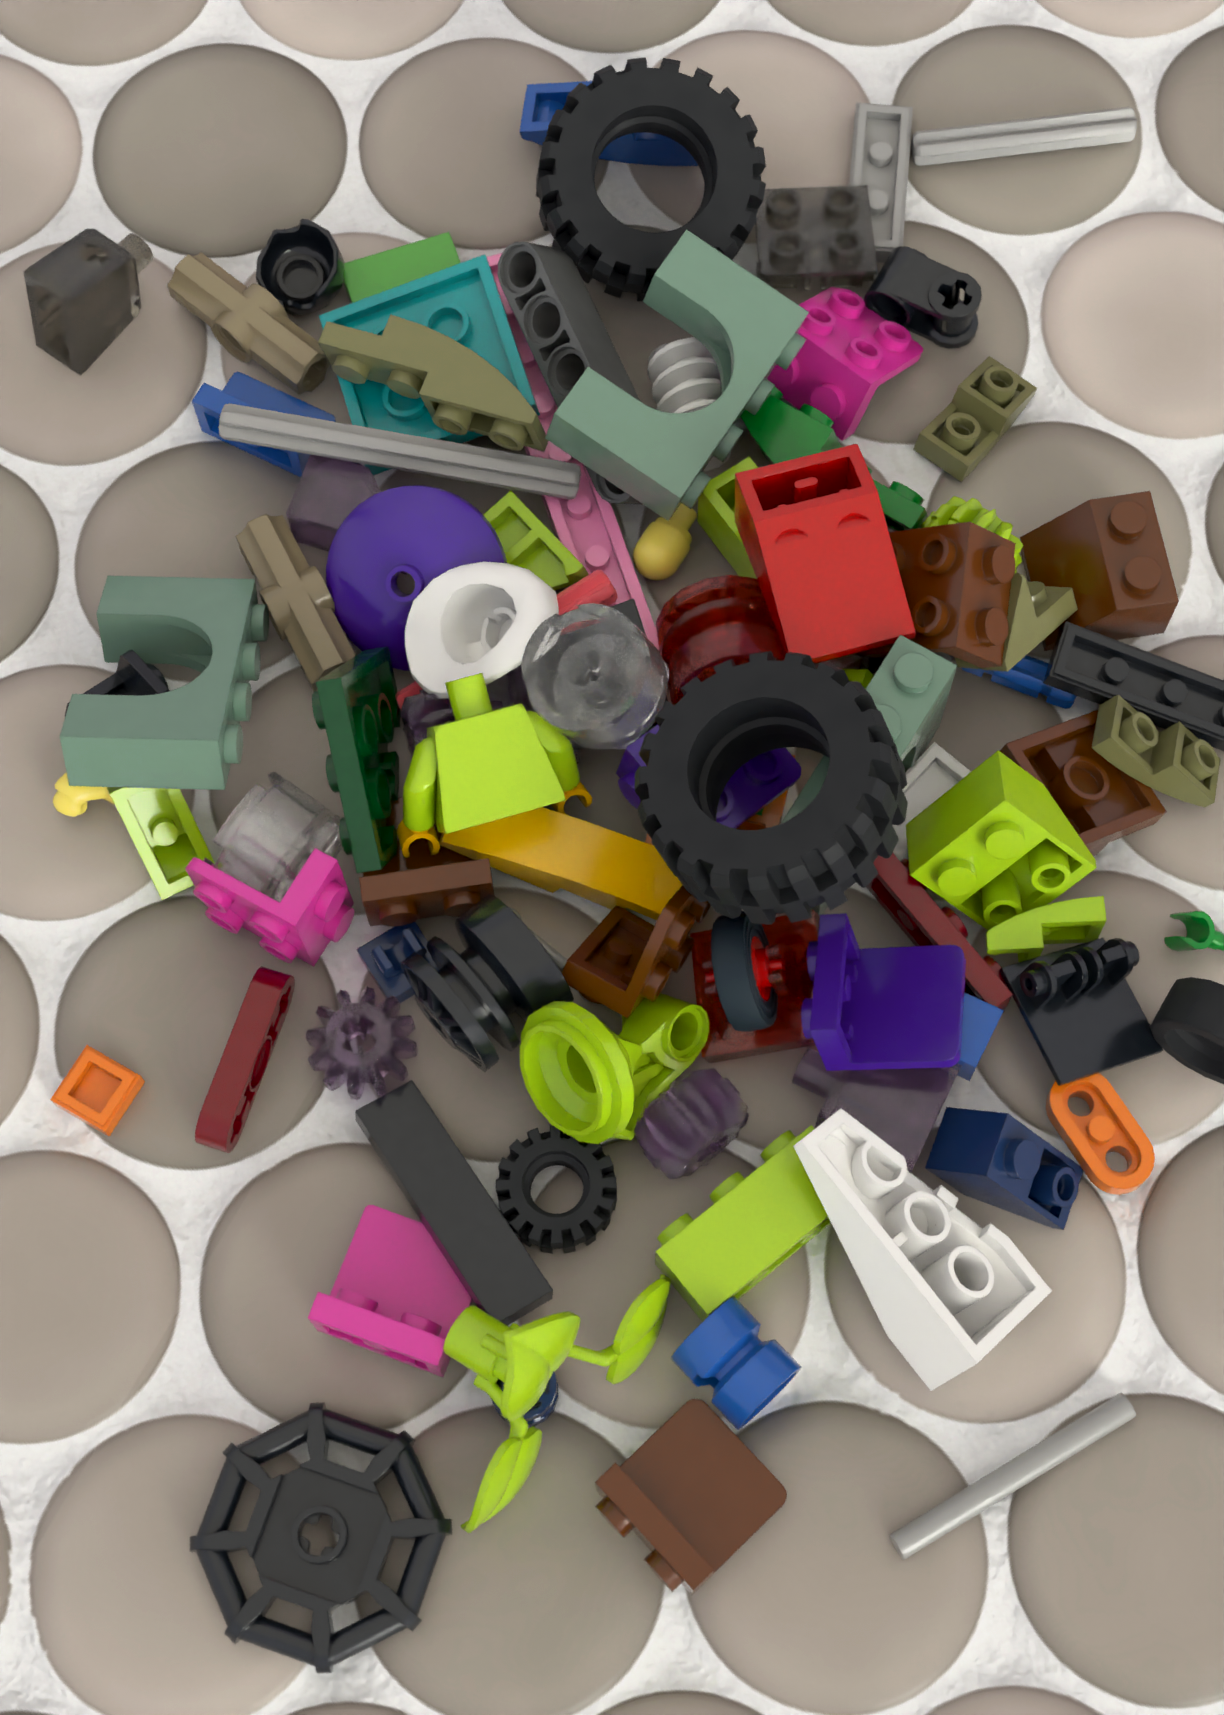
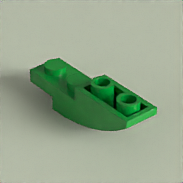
[741,387,928,531]

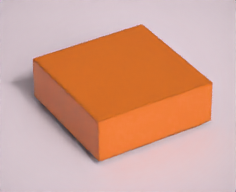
[50,1045,145,1137]

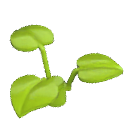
[443,1274,671,1533]

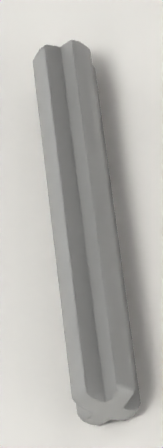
[911,107,1137,166]

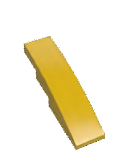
[439,807,693,927]

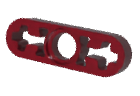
[195,966,295,1153]

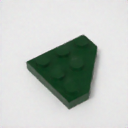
[312,646,401,873]

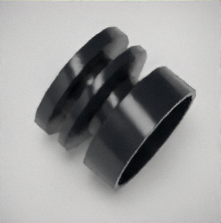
[401,894,574,1072]

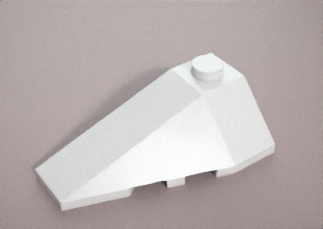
[794,1108,1052,1391]

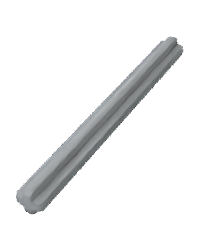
[218,403,581,500]

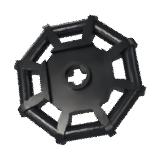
[190,1402,452,1674]

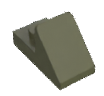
[955,573,1078,672]

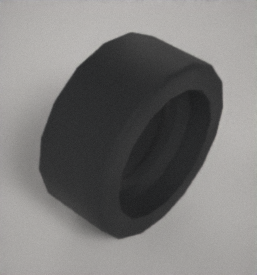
[1150,977,1224,1084]

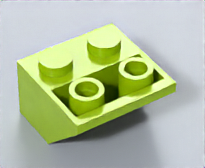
[905,750,1097,930]

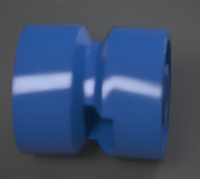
[671,1297,801,1430]

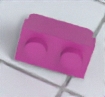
[767,287,923,441]
[185,848,355,967]

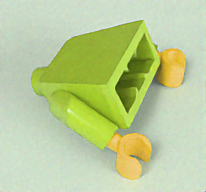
[397,673,592,858]

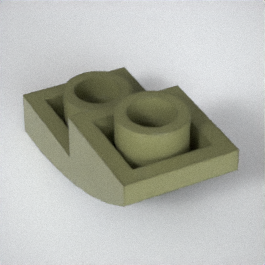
[913,356,1037,482]
[1091,694,1220,807]

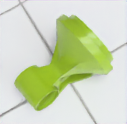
[520,993,709,1144]

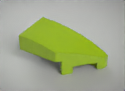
[985,896,1107,962]

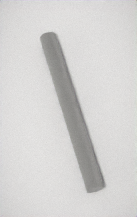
[889,1393,1136,1560]

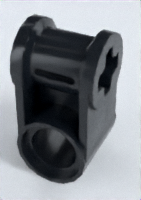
[864,246,982,349]

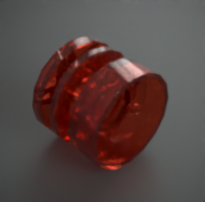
[656,575,786,705]

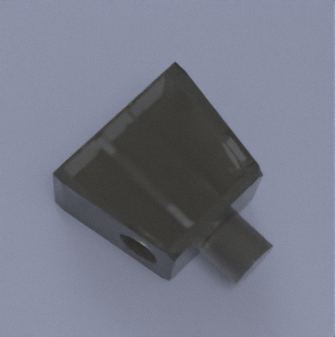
[23,229,153,376]

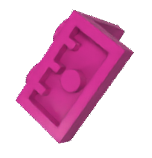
[308,1205,473,1377]

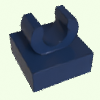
[357,922,439,1008]

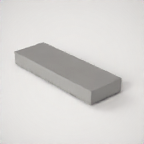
[843,103,913,263]

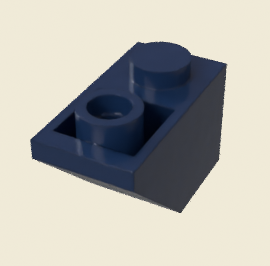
[925,1107,1083,1230]

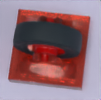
[690,910,820,1063]

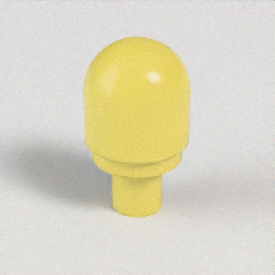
[633,503,697,580]

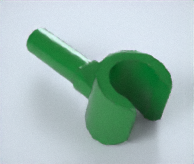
[1164,911,1224,951]

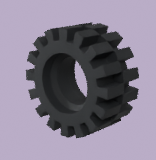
[496,1125,617,1254]

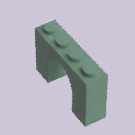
[545,229,809,521]
[59,575,269,790]
[781,635,957,927]

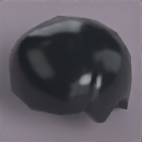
[256,219,345,315]

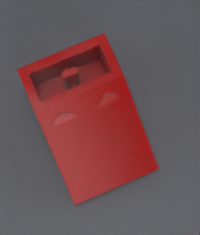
[735,444,916,664]

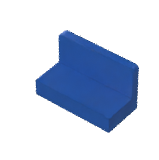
[192,372,336,479]

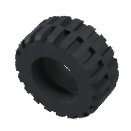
[536,57,766,301]
[634,651,908,924]

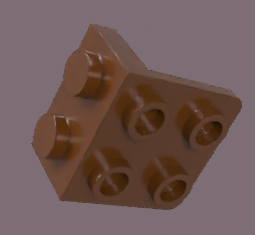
[858,522,1016,668]
[359,797,495,926]
[562,885,711,1018]
[595,1399,787,1595]

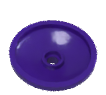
[326,485,507,671]

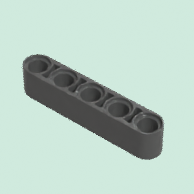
[498,242,643,505]

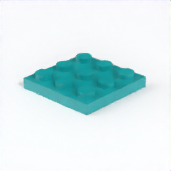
[319,254,540,476]

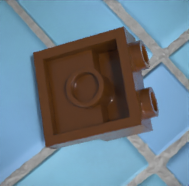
[1000,709,1167,856]

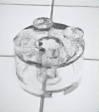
[521,603,669,750]
[203,772,342,903]

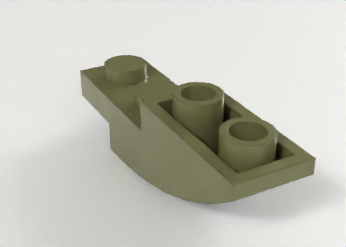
[318,314,548,451]

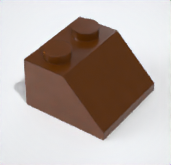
[1020,491,1179,651]

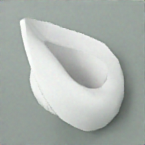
[404,561,559,699]

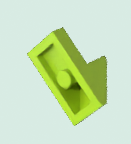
[107,787,218,900]

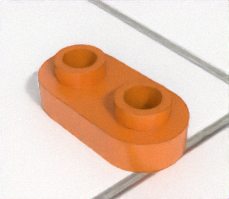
[1046,1073,1155,1195]

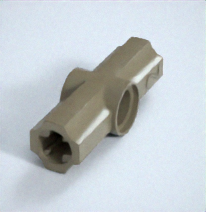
[167,253,331,395]
[236,514,357,692]

